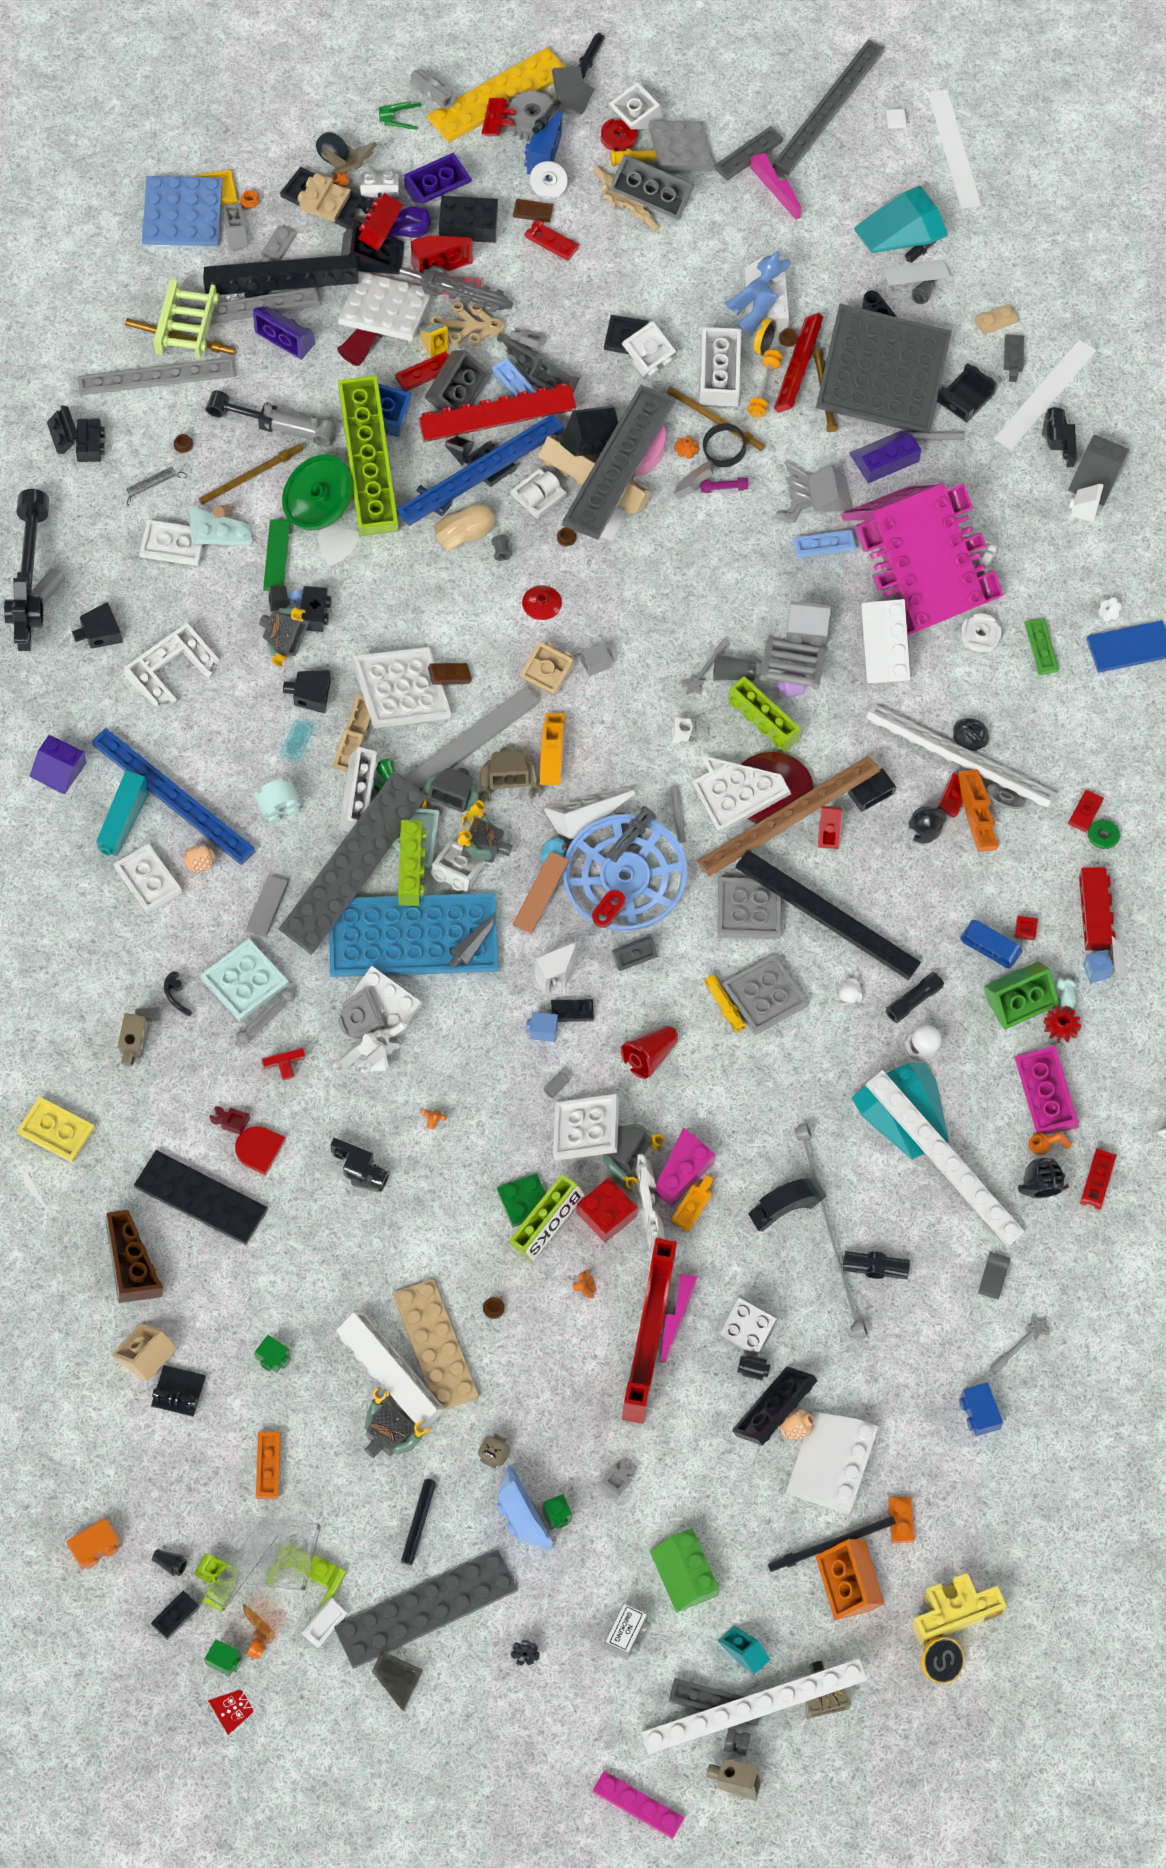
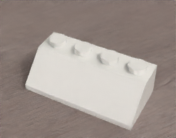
[744,256,789,332]
[861,599,910,683]

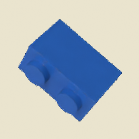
[959,1382,1003,1437]

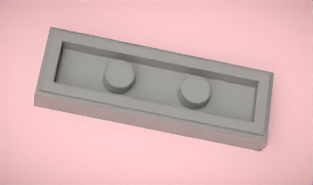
[246,875,288,937]

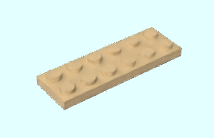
[393,1279,479,1410]

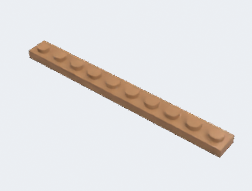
[697,756,880,877]

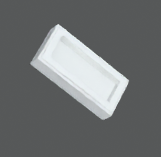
[300,1598,348,1648]

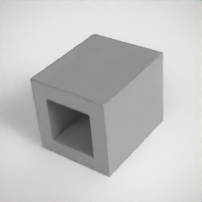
[580,642,613,677]

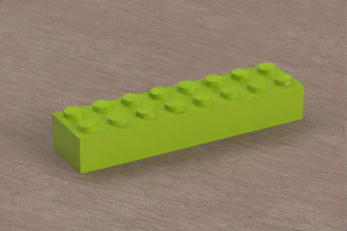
[338,375,398,536]

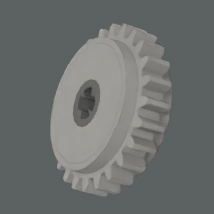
[504,89,562,142]

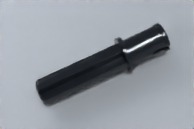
[577,32,605,79]

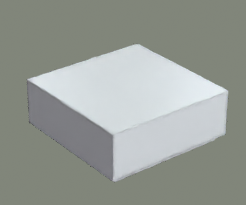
[885,109,906,129]

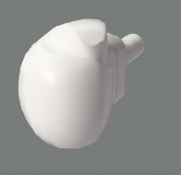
[839,971,863,1004]

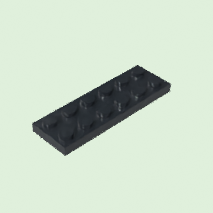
[134,1150,268,1245]

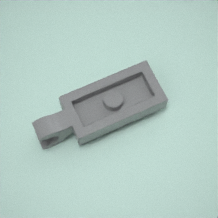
[260,225,296,262]

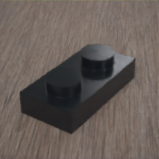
[151,1590,200,1640]

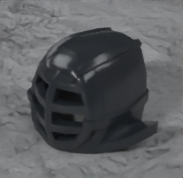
[1018,1158,1070,1199]

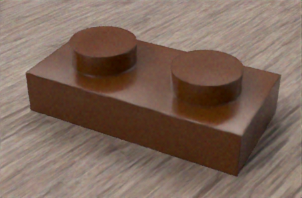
[428,663,472,685]

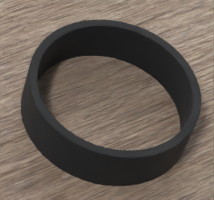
[703,423,747,467]

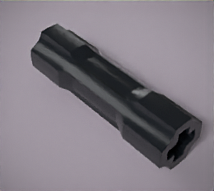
[885,972,944,1023]

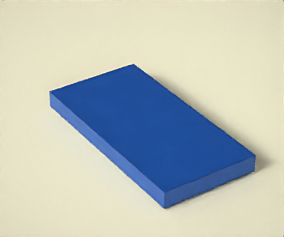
[1086,620,1166,673]

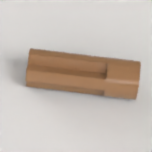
[213,504,235,518]

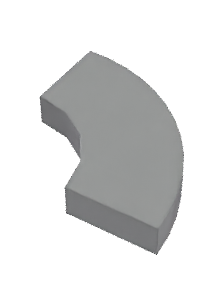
[674,460,714,499]

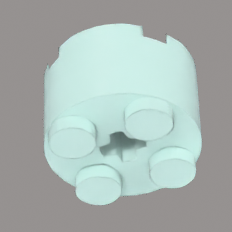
[254,778,301,824]

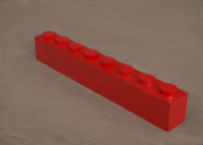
[418,383,576,443]

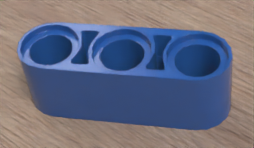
[960,920,1022,969]

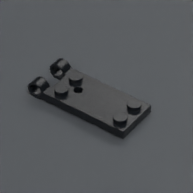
[280,166,374,229]

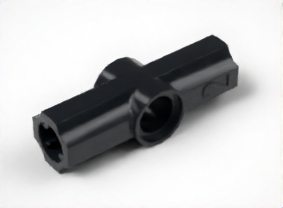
[842,1251,910,1280]

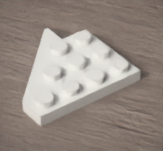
[692,756,791,834]

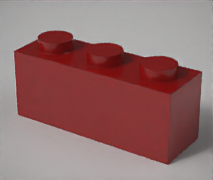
[358,193,404,251]

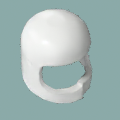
[905,1025,942,1060]

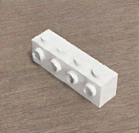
[339,747,377,832]

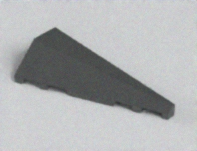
[497,333,580,394]

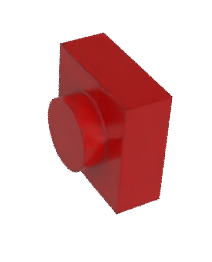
[1014,915,1038,941]

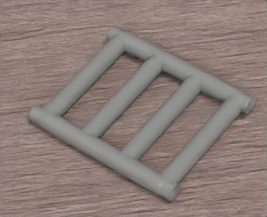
[760,637,826,690]

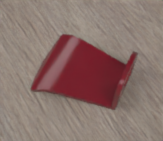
[337,329,383,366]

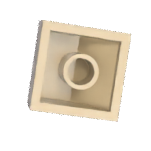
[111,1323,177,1381]

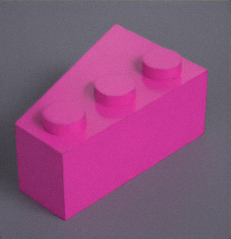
[655,1127,716,1207]

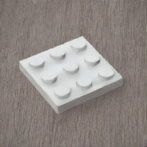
[553,1094,619,1161]

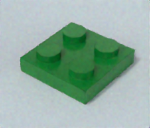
[497,1173,546,1228]

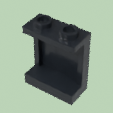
[937,363,997,423]

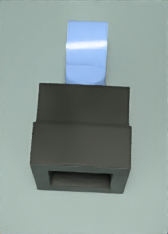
[268,585,302,612]

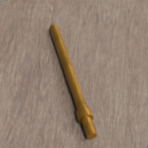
[125,318,236,355]
[667,386,765,451]
[198,443,303,505]

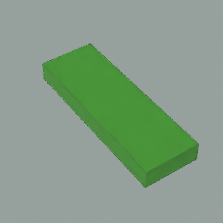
[1025,618,1059,675]

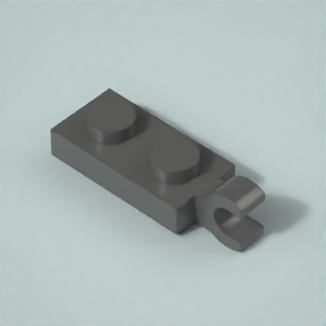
[1004,334,1024,382]

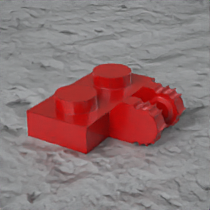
[481,98,516,136]

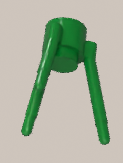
[379,101,422,130]

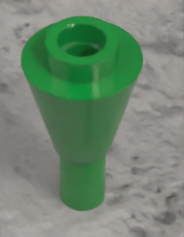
[376,759,396,782]

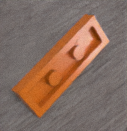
[256,1432,281,1499]

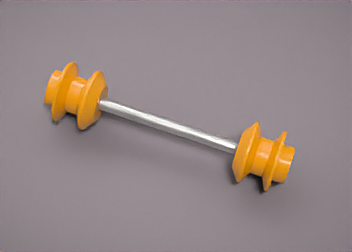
[747,349,783,418]

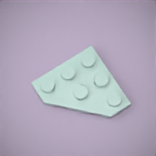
[392,808,439,869]

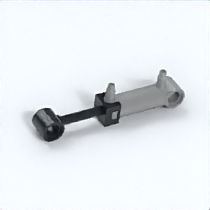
[205,390,337,447]

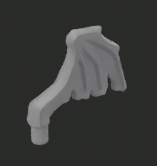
[775,462,813,523]

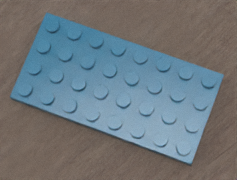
[329,893,498,977]

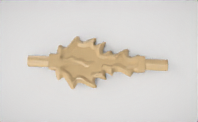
[593,166,660,232]

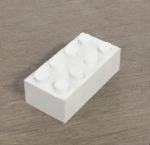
[699,327,741,407]

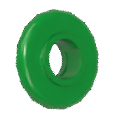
[1088,820,1120,849]

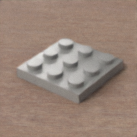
[648,121,714,171]
[718,877,781,939]
[721,954,809,1035]

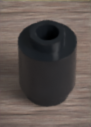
[737,1355,770,1381]

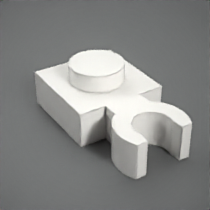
[975,544,998,575]

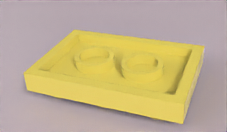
[17,1096,95,1163]

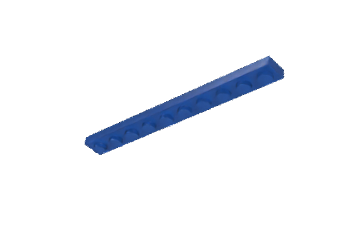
[397,414,564,526]
[92,728,255,865]

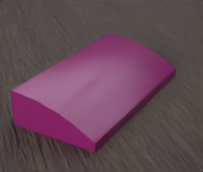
[1014,1046,1079,1134]

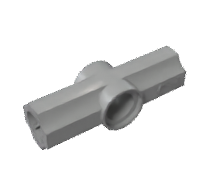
[410,68,455,110]

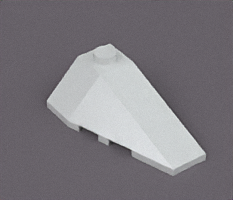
[544,787,635,839]

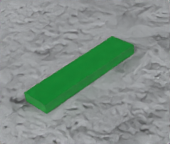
[263,519,290,591]

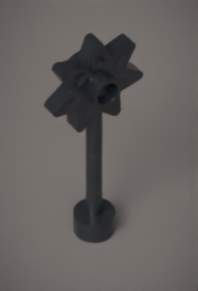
[4,489,49,651]

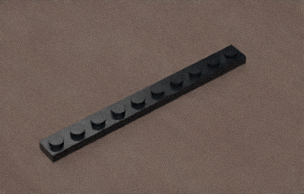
[735,850,921,980]

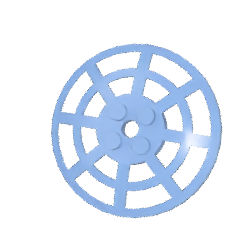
[563,814,687,931]

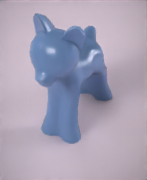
[724,251,791,335]

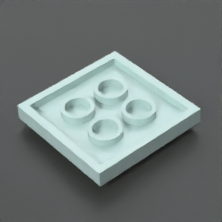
[200,939,289,1022]

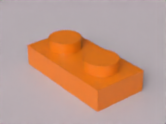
[888,1497,915,1543]

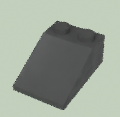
[1068,435,1130,506]

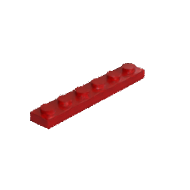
[773,313,824,413]

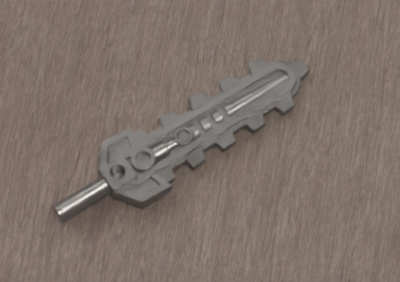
[399,265,514,312]

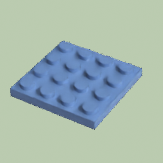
[142,176,223,246]

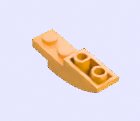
[540,713,566,785]

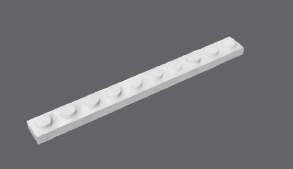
[867,704,1057,808]
[866,1070,1025,1247]
[641,1659,867,1755]

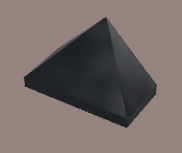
[445,436,474,467]

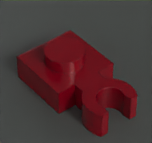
[209,1106,250,1135]

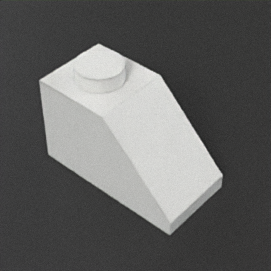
[1069,484,1103,522]

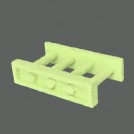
[153,279,219,359]

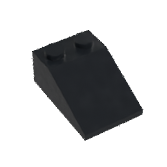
[341,222,404,275]

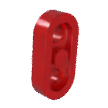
[592,890,625,928]

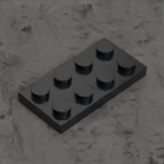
[732,1366,818,1446]

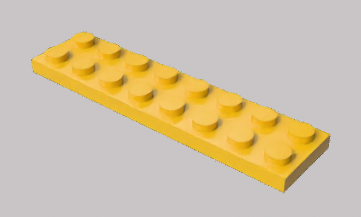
[427,47,566,143]

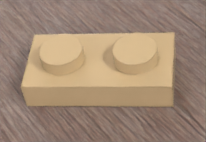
[975,304,1018,335]

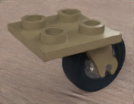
[316,132,377,175]

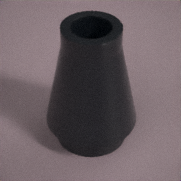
[152,1549,187,1576]

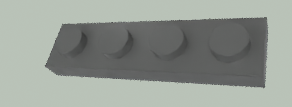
[715,126,783,181]
[668,1678,760,1726]

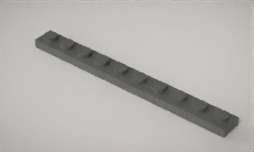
[773,39,884,176]

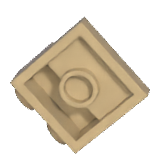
[298,173,351,222]
[520,641,576,696]

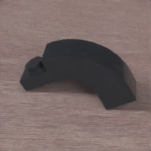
[748,1178,827,1232]

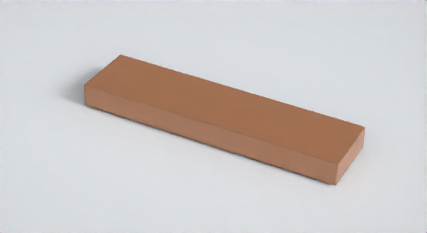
[513,851,570,935]

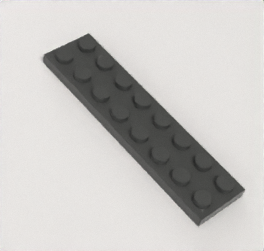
[334,1550,518,1669]

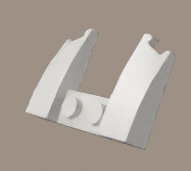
[123,623,219,707]
[636,1154,666,1254]

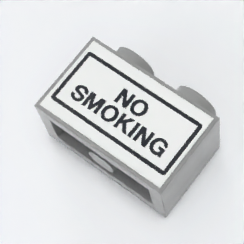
[603,1602,650,1660]

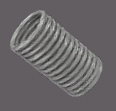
[135,1007,161,1021]
[544,1072,569,1098]

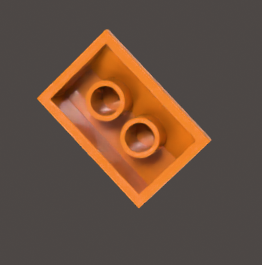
[815,1539,885,1620]

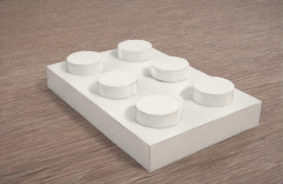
[139,520,204,566]
[113,843,182,914]
[348,966,423,1037]

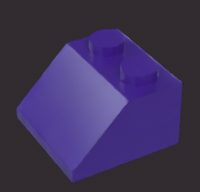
[30,734,86,794]

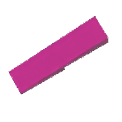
[750,153,801,220]
[660,1274,697,1363]

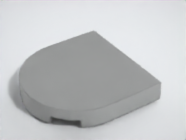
[339,988,384,1039]

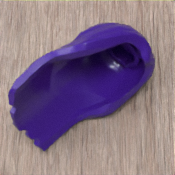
[388,207,431,238]

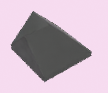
[552,67,595,114]

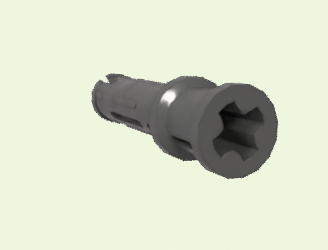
[606,806,657,863]

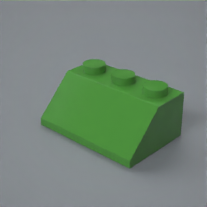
[984,962,1060,1030]
[650,1528,719,1613]

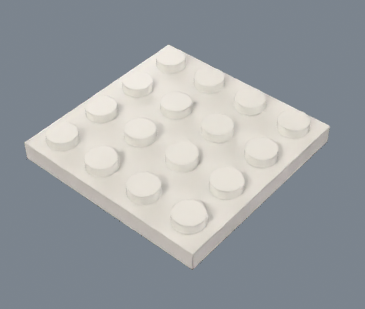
[338,272,432,341]
[352,647,452,728]

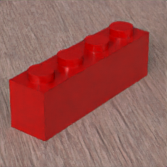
[1079,867,1116,951]

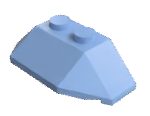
[496,1464,553,1550]

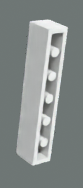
[336,1312,446,1428]

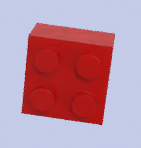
[576,1177,638,1243]

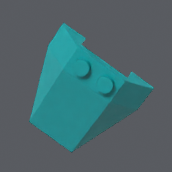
[854,186,948,253]
[851,1062,949,1160]

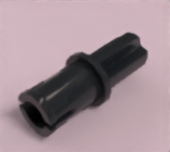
[905,242,936,263]

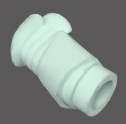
[1056,977,1076,1012]

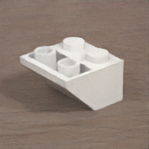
[535,943,575,997]

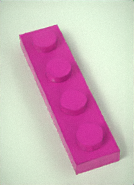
[592,1771,685,1839]

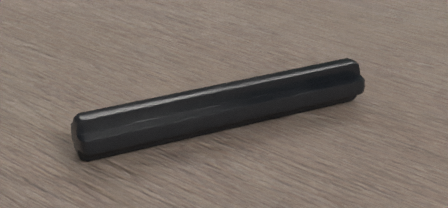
[401,1479,436,1565]

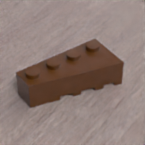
[105,1210,163,1303]

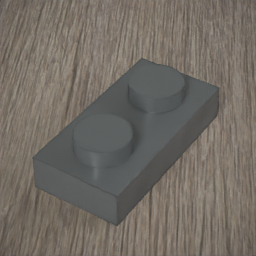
[612,936,658,971]

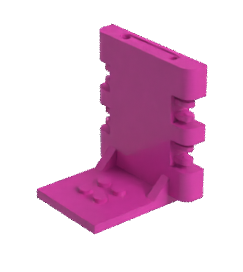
[840,483,1004,636]

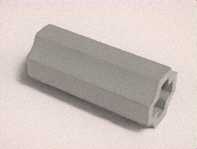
[31,568,65,605]

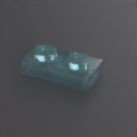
[280,720,314,763]

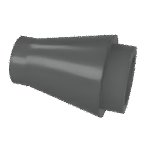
[912,280,935,305]

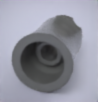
[713,653,756,681]

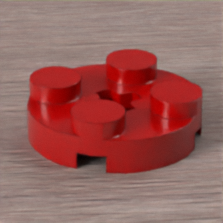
[600,118,638,151]

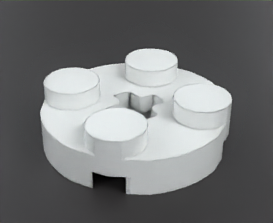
[961,613,1002,652]

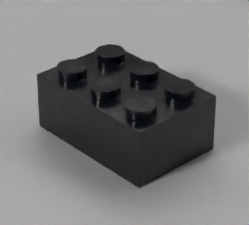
[439,195,498,243]

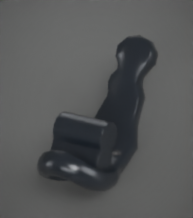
[164,971,192,1017]

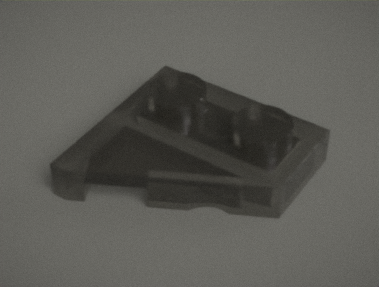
[372,1651,423,1711]

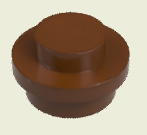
[779,328,798,347]
[173,434,193,453]
[557,527,576,547]
[483,1297,505,1319]

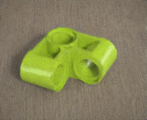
[194,1553,239,1612]

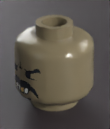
[478,1433,510,1468]

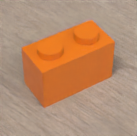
[66,1518,121,1570]

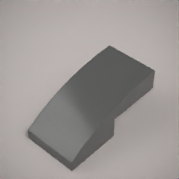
[978,1252,1011,1300]

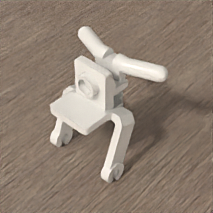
[333,1022,407,1073]

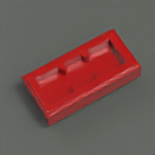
[1068,790,1104,833]

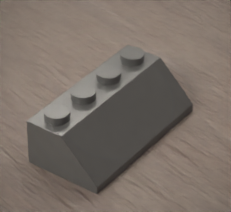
[609,154,695,220]

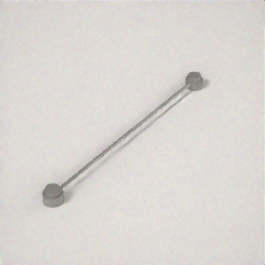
[795,1123,868,1339]

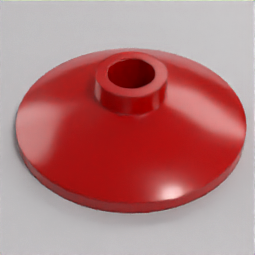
[522,585,562,620]

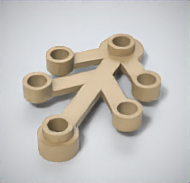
[429,301,504,346]

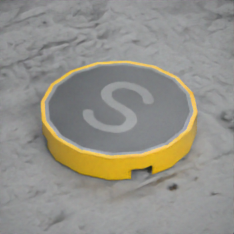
[753,317,776,356]
[920,1637,965,1684]

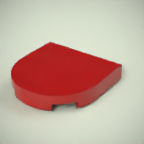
[235,1126,286,1176]

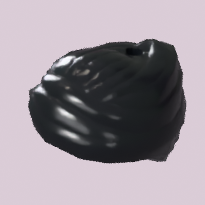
[953,718,989,751]

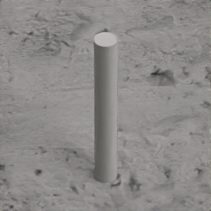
[906,432,964,440]
[670,786,686,843]

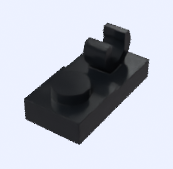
[551,999,594,1022]

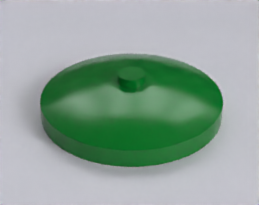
[282,455,354,531]

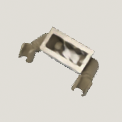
[478,747,542,802]

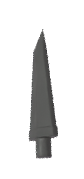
[449,913,495,968]

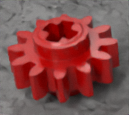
[1043,1006,1081,1043]

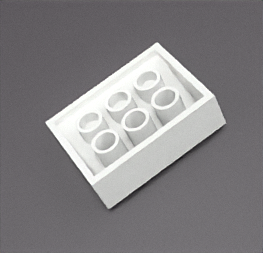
[786,1411,878,1515]

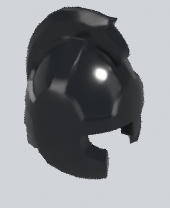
[908,806,947,844]

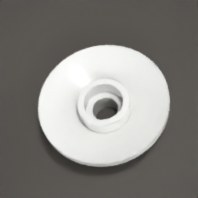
[530,161,568,198]

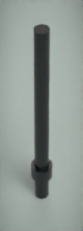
[532,99,562,134]
[767,1516,896,1573]

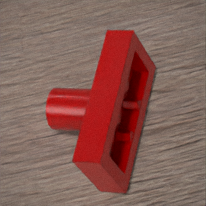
[261,1048,305,1080]

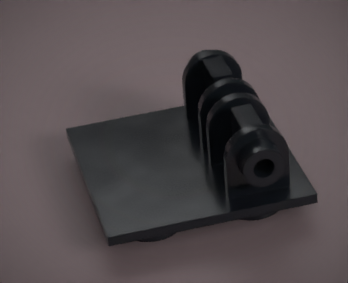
[151,1365,206,1417]

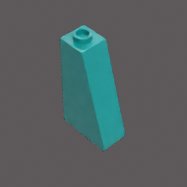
[96,770,148,856]

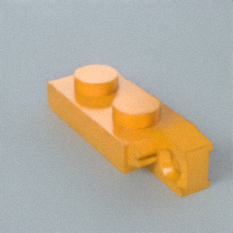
[671,1175,714,1233]

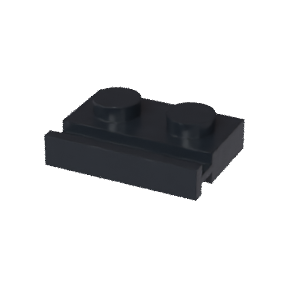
[47,405,79,454]

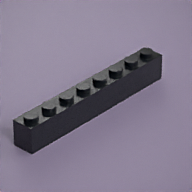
[203,254,358,295]

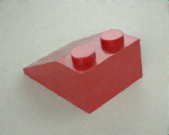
[411,235,473,281]

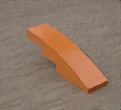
[958,770,999,852]

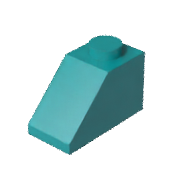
[718,1626,771,1675]

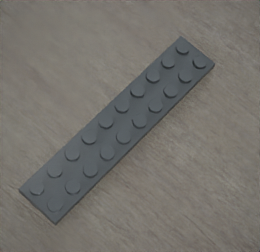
[562,384,676,540]
[279,771,427,955]

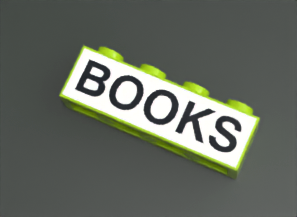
[508,1174,586,1263]

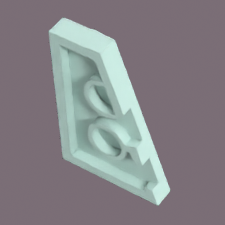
[188,506,252,545]

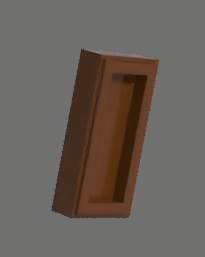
[513,199,553,223]

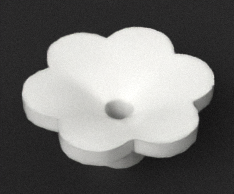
[1098,597,1122,622]

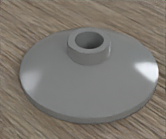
[986,784,1026,809]

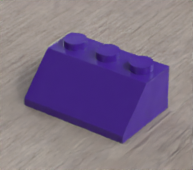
[404,152,472,204]
[253,306,315,360]
[849,431,922,484]

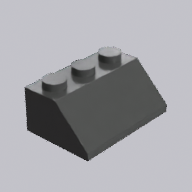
[424,350,491,411]

